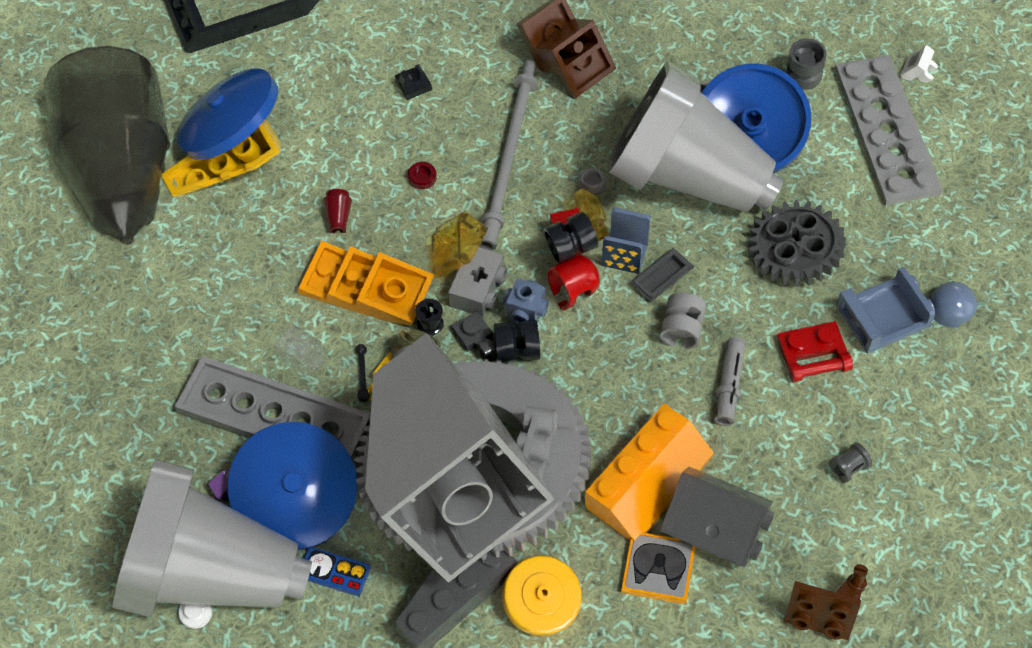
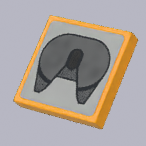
[621,532,695,605]

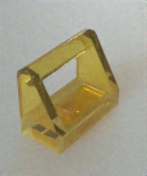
[432,211,488,278]

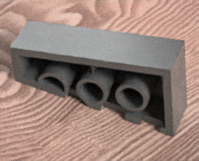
[395,550,516,648]

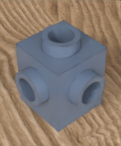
[503,278,549,324]

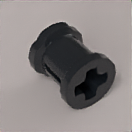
[415,299,444,336]

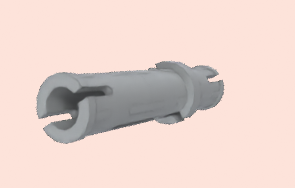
[714,337,746,426]

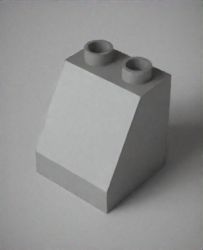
[365,333,555,583]

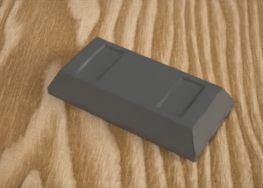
[630,248,694,302]

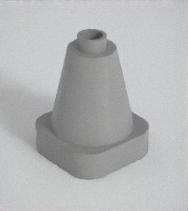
[608,61,784,212]
[112,459,312,618]

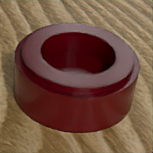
[408,162,437,189]

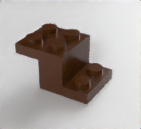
[516,0,616,98]

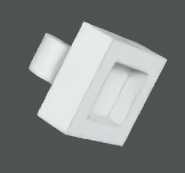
[900,45,938,82]

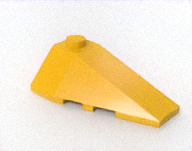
[161,120,281,197]

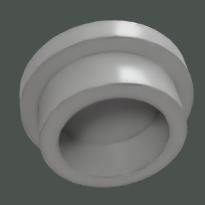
[577,168,607,196]

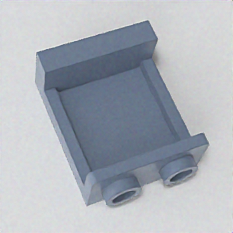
[837,267,935,354]

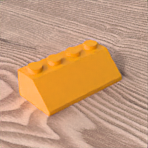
[585,403,714,541]

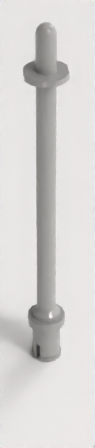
[478,59,538,251]

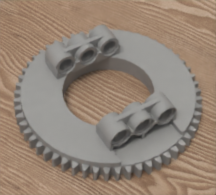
[355,359,591,563]

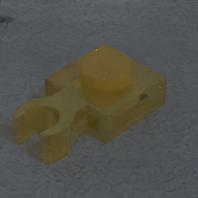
[573,188,609,241]

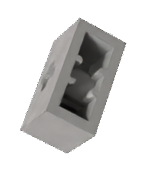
[448,245,507,317]

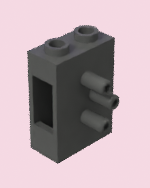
[660,466,775,567]

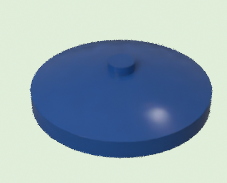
[702,63,811,173]
[177,68,278,160]
[228,422,357,550]

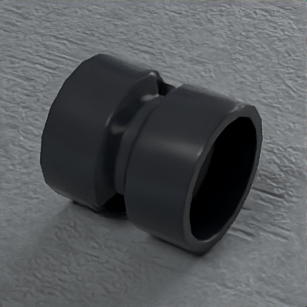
[543,211,599,264]
[494,320,541,363]

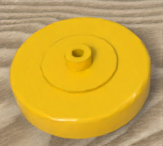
[501,555,582,636]

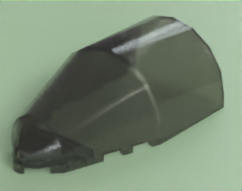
[43,46,170,245]

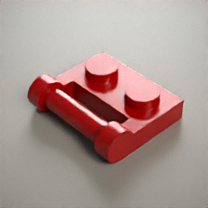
[777,321,853,383]

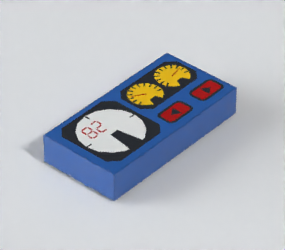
[305,546,371,597]

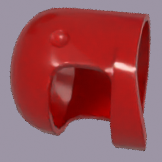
[547,255,600,310]

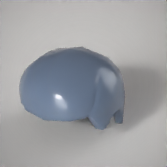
[930,281,978,328]

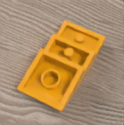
[298,241,434,326]

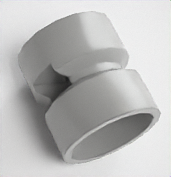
[660,292,706,349]

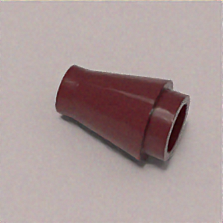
[323,189,352,233]

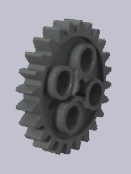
[748,200,846,287]

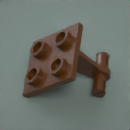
[784,564,868,640]

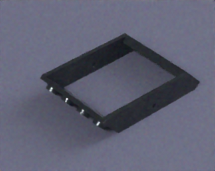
[164,0,319,53]

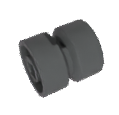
[786,38,827,90]

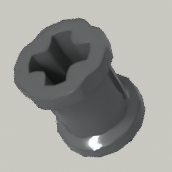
[829,442,872,483]

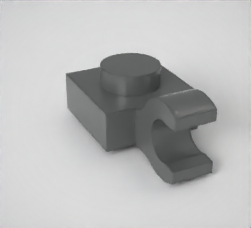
[451,311,497,362]

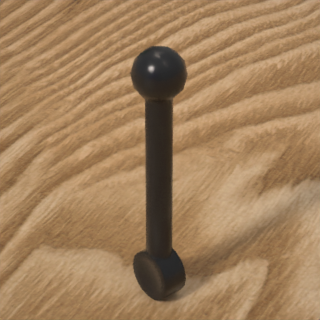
[355,344,370,402]

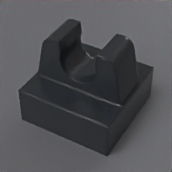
[395,64,432,100]

